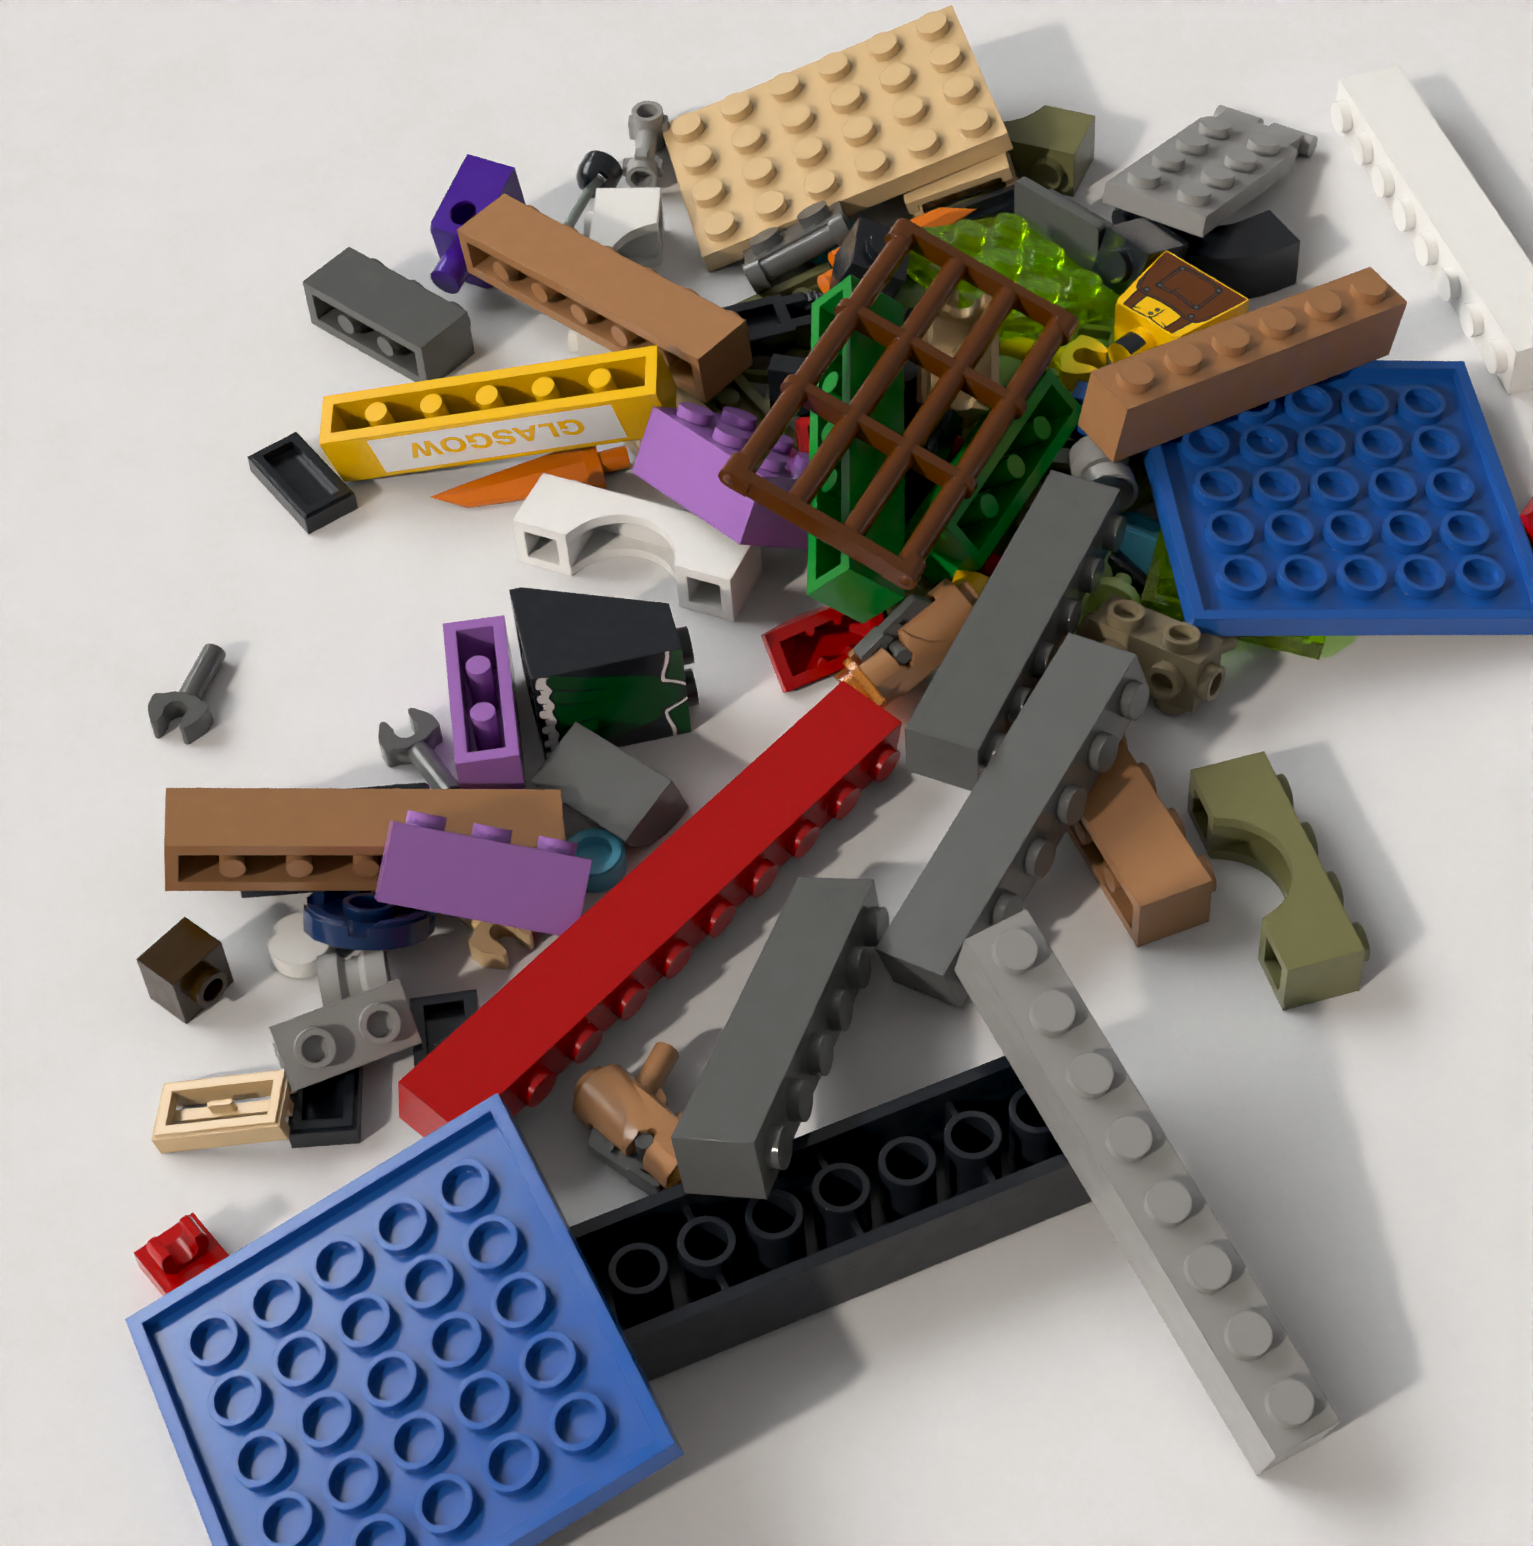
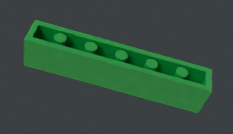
[807,275,906,624]

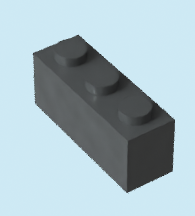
[303,247,475,382]

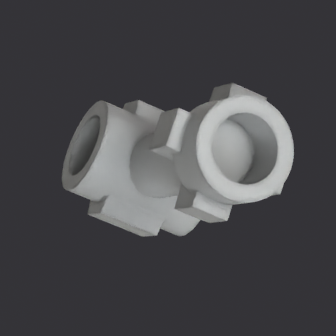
[622,101,669,188]

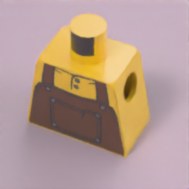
[1108,250,1249,363]

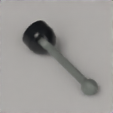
[563,150,623,227]

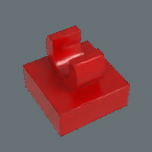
[134,1213,229,1296]

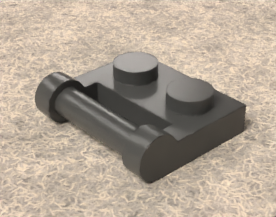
[742,200,852,294]

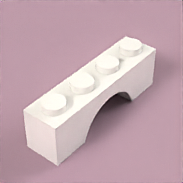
[568,187,665,357]
[512,473,763,622]

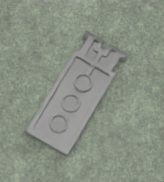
[1102,105,1318,237]

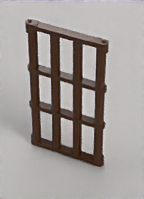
[718,218,1079,590]

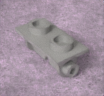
[269,978,422,1092]

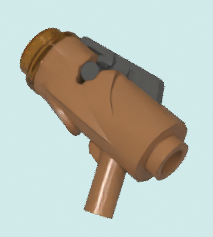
[834,578,979,709]
[572,1042,683,1196]

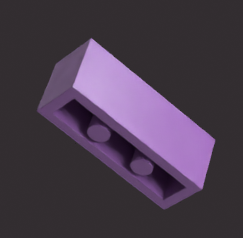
[443,615,527,789]
[374,810,592,936]

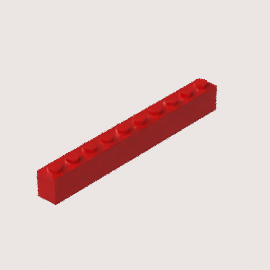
[398,681,902,1137]

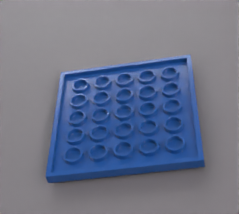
[1142,360,1533,636]
[125,1093,685,1546]

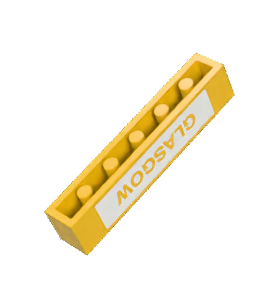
[319,345,677,482]

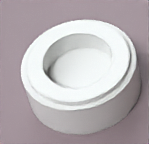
[267,912,336,978]

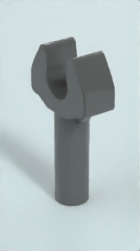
[148,643,226,745]
[378,708,460,789]

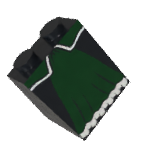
[509,587,699,761]

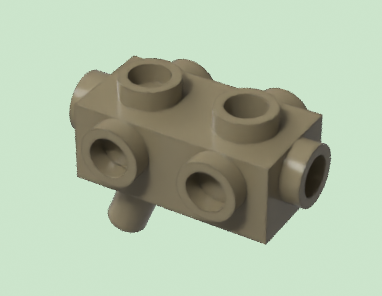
[1076,594,1237,714]

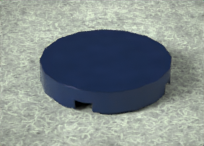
[303,891,435,950]

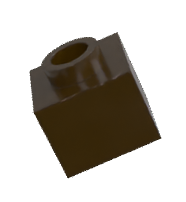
[136,917,234,1024]

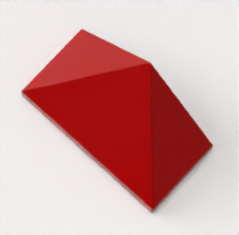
[761,605,885,693]

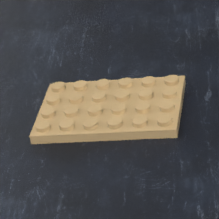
[663,5,1013,272]

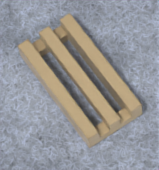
[151,1069,297,1153]

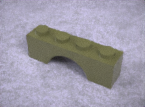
[1003,105,1095,197]
[1187,751,1370,1011]

